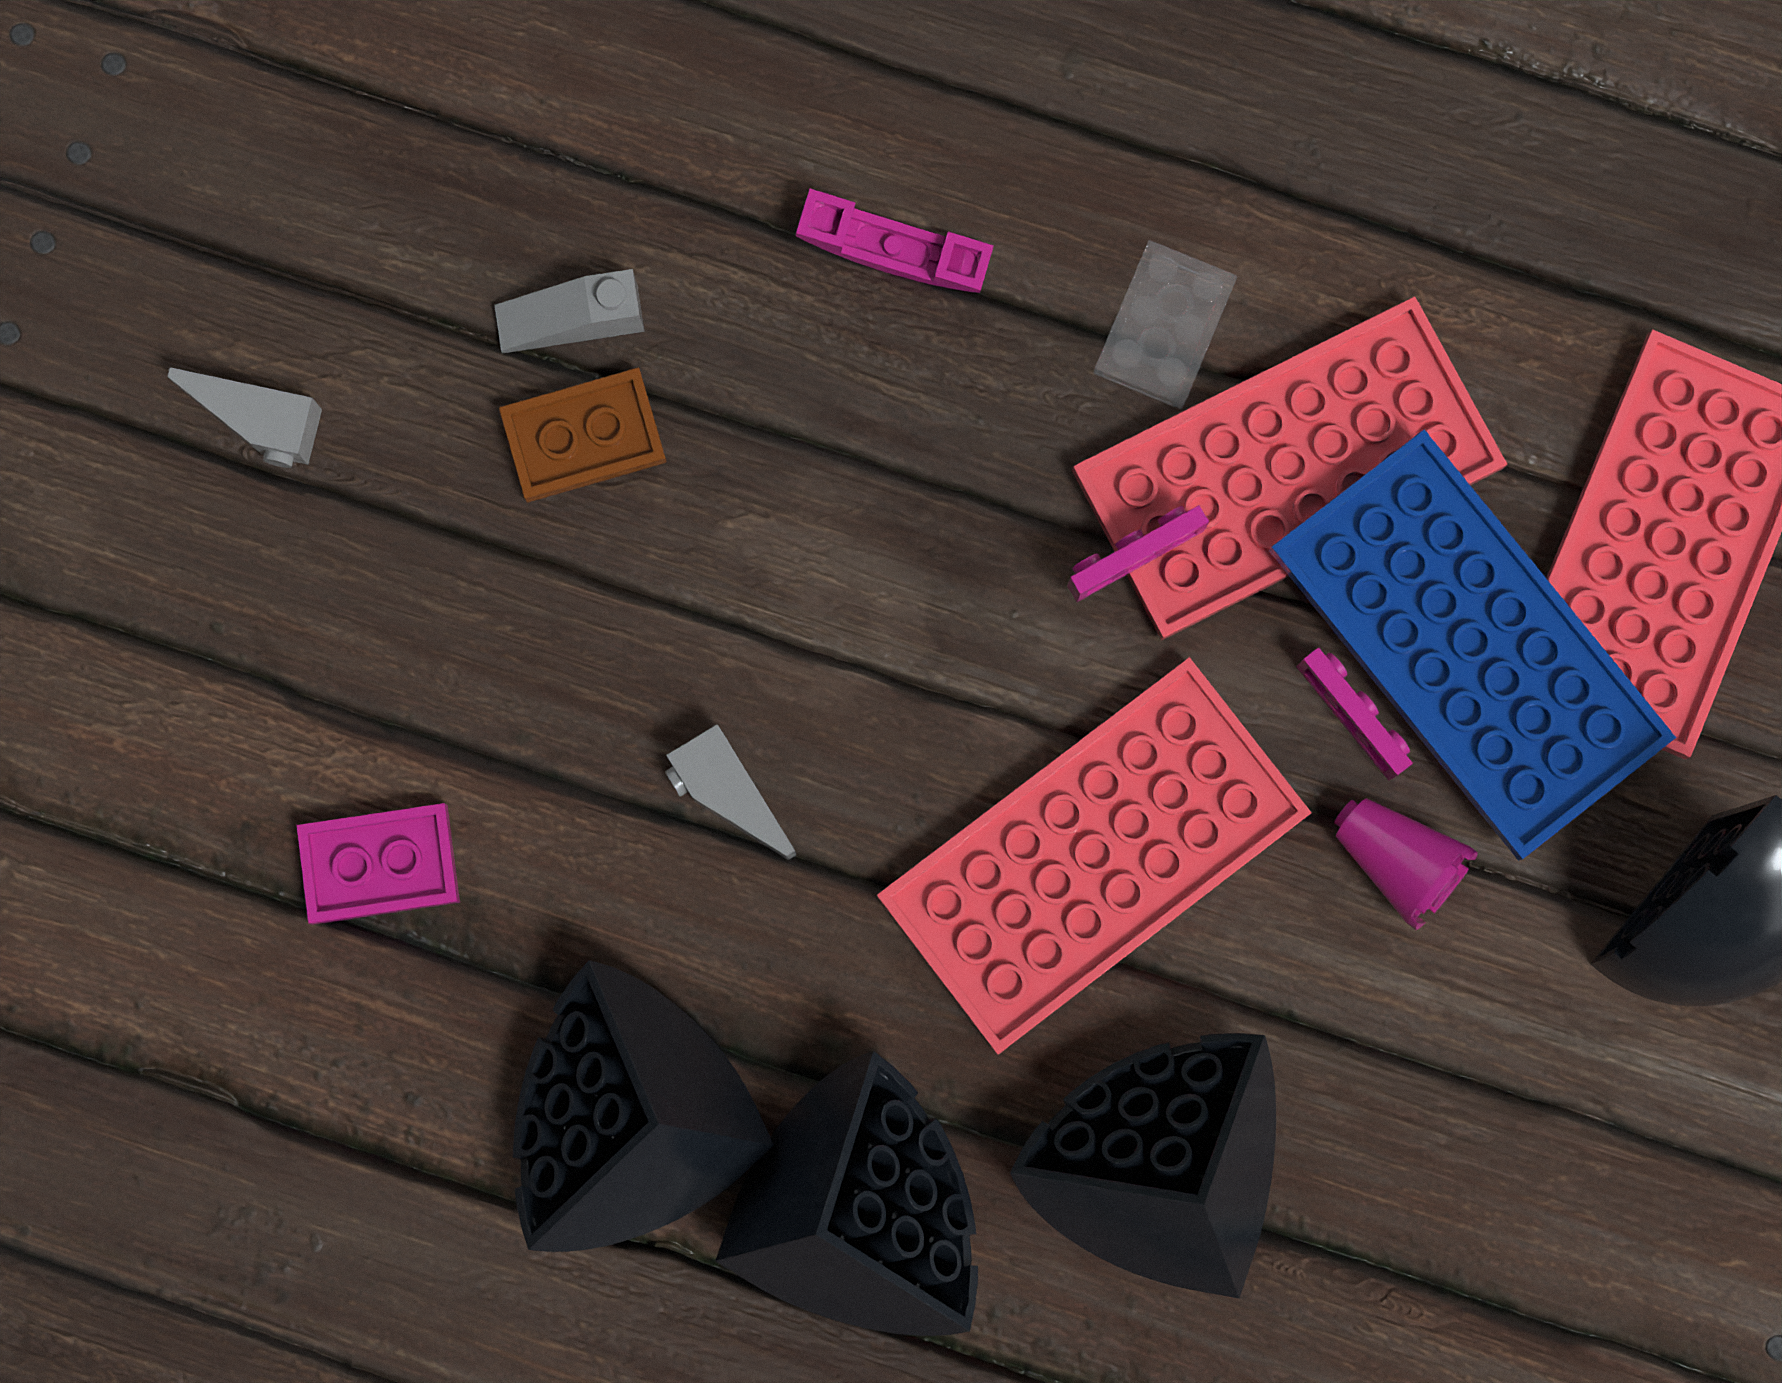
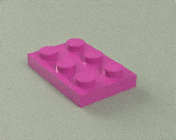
[297,803,460,925]

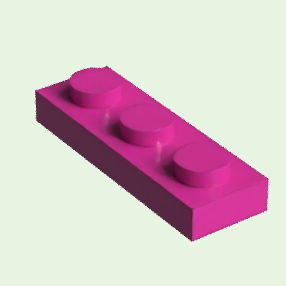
[1067,505,1209,602]
[1296,647,1413,781]

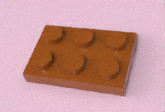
[499,368,667,503]

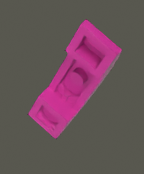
[796,189,994,293]

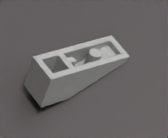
[495,269,645,353]
[168,368,322,468]
[665,724,796,860]

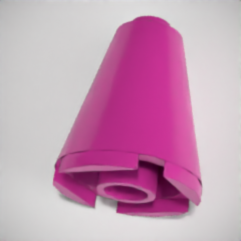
[1334,798,1478,931]

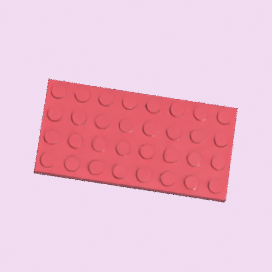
[1072,297,1508,641]
[1546,329,1782,759]
[877,657,1312,1055]

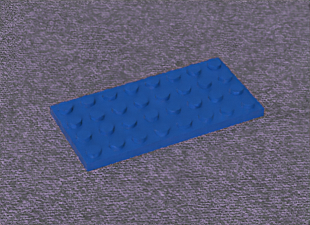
[1269,429,1677,861]

